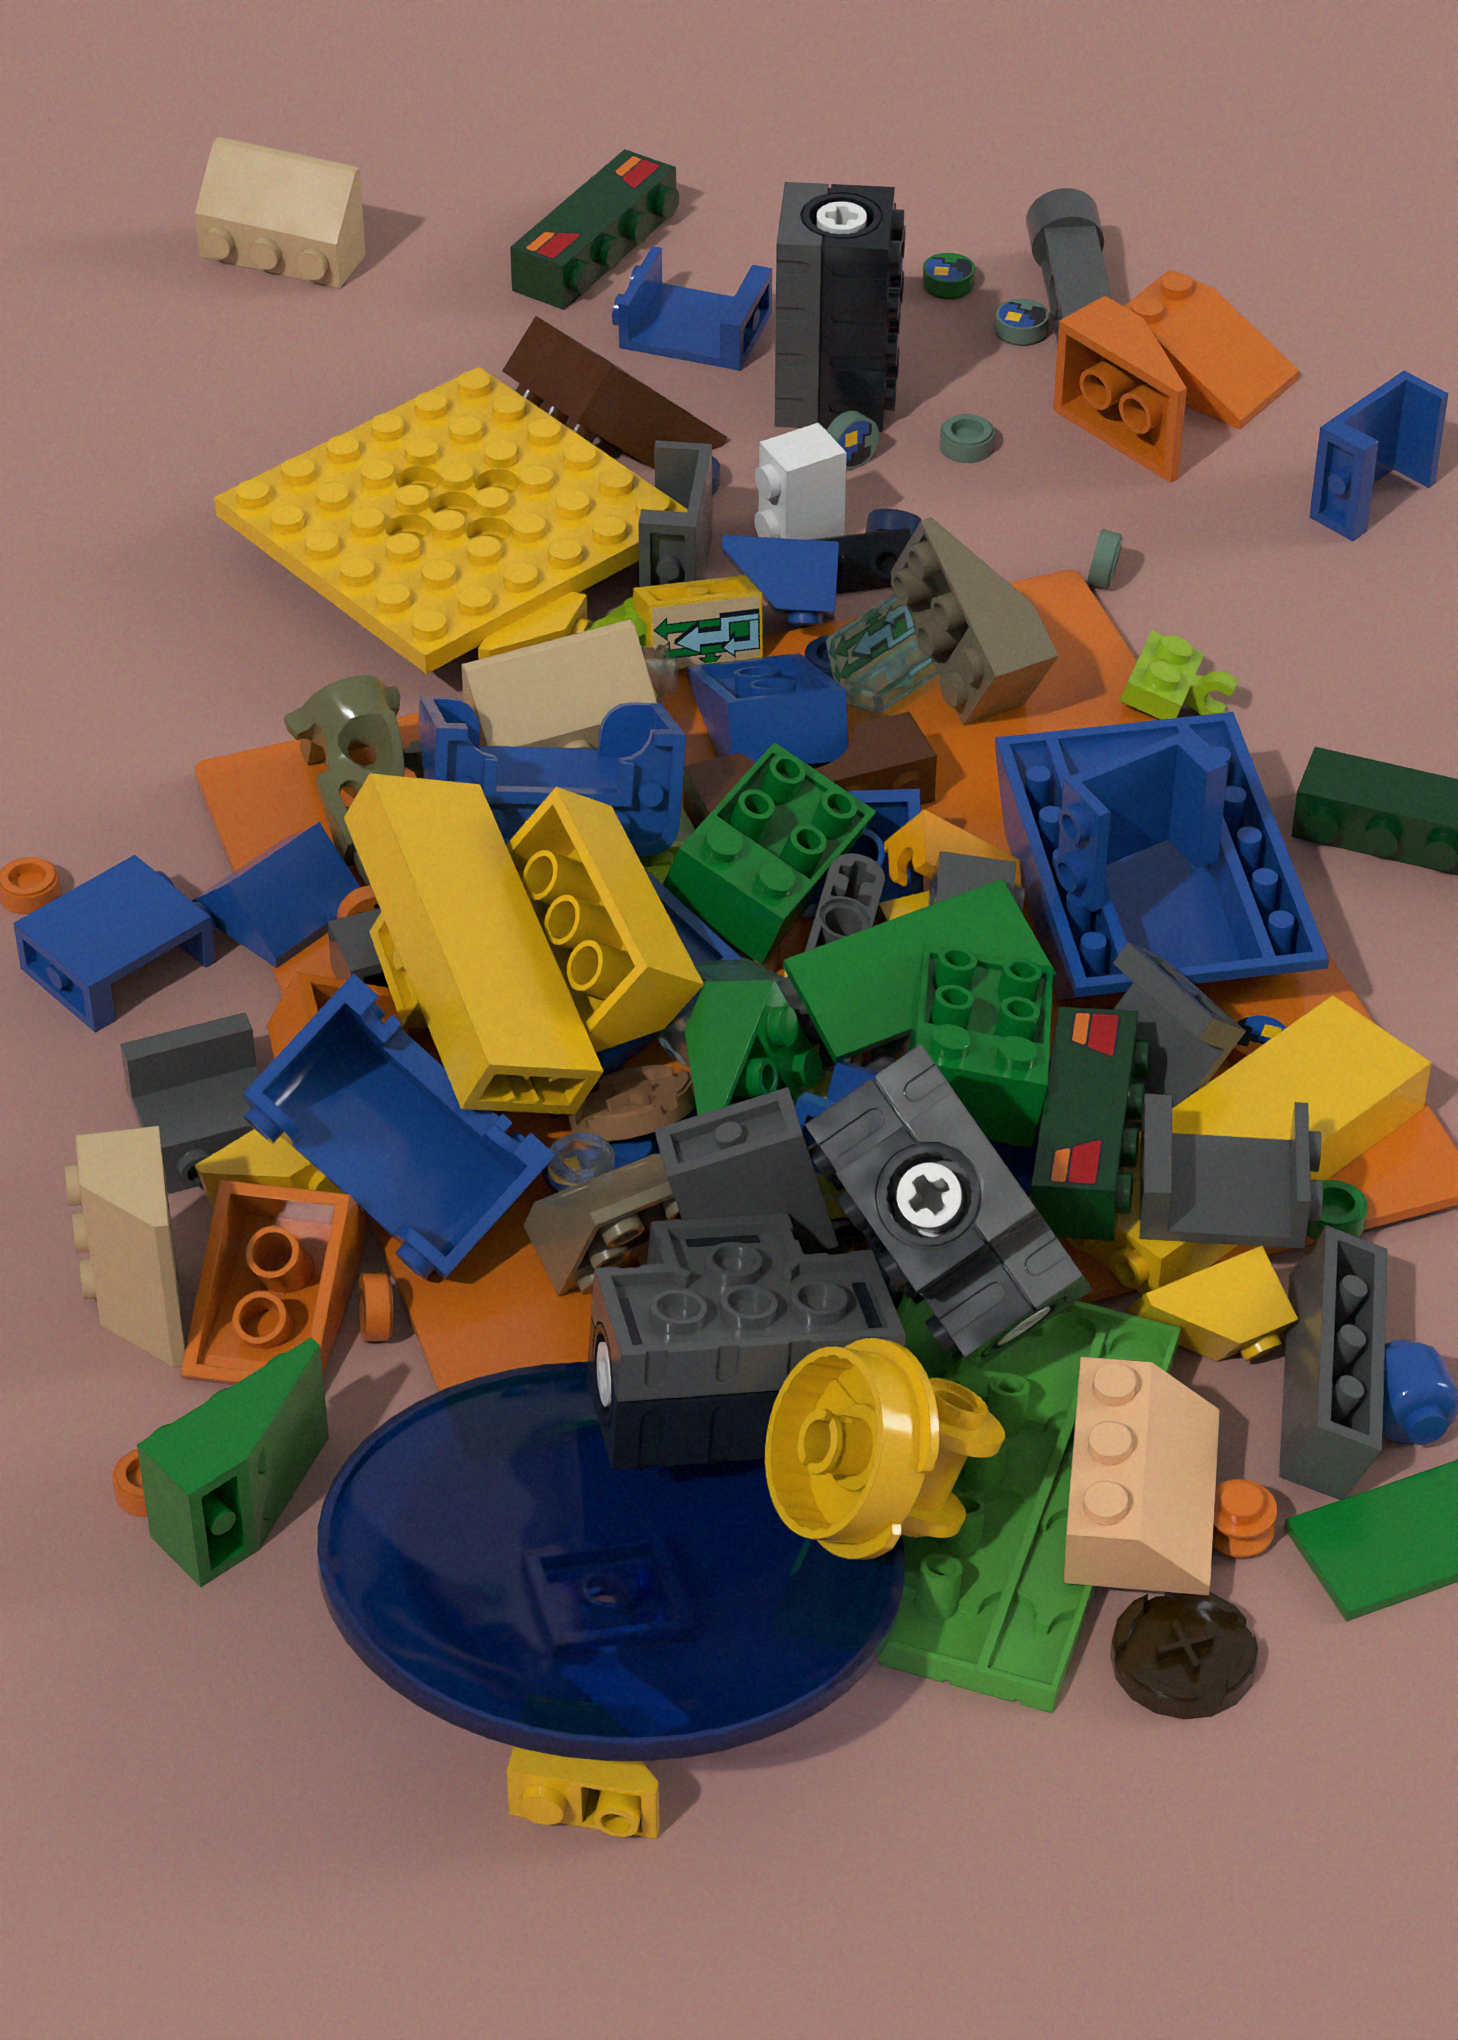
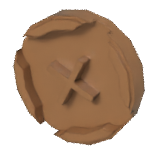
[568,1064,696,1142]

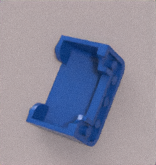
[418,696,686,856]
[242,973,556,1280]

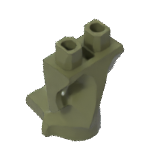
[284,675,425,886]

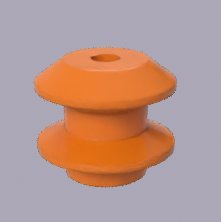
[1212,1479,1277,1558]

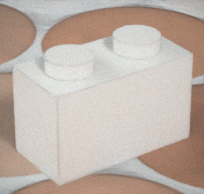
[754,423,846,540]

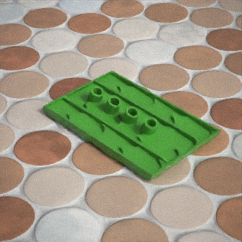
[773,1293,1182,1713]

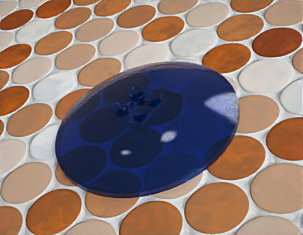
[317,1362,905,1761]

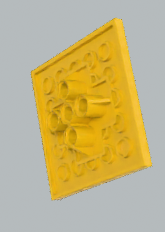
[214,366,688,674]

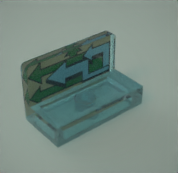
[826,594,938,714]

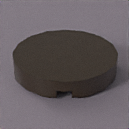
[1110,1592,1258,1719]

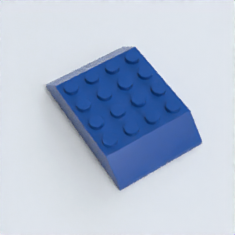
[995,712,1329,1000]

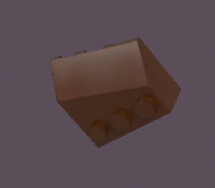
[502,316,728,469]

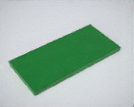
[783,878,1056,1063]
[1284,1459,1458,1622]

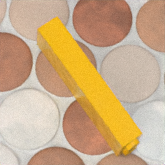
[344,773,604,1115]
[1066,995,1432,1295]

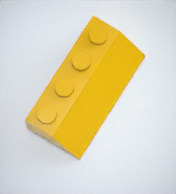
[506,787,704,1053]

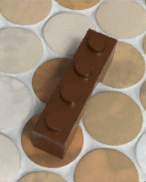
[683,712,937,829]

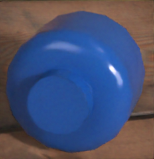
[1382,1340,1458,1445]

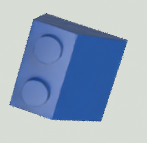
[721,535,839,628]

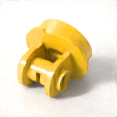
[765,1338,1005,1560]

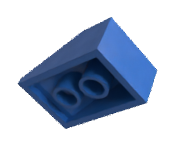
[686,653,849,769]

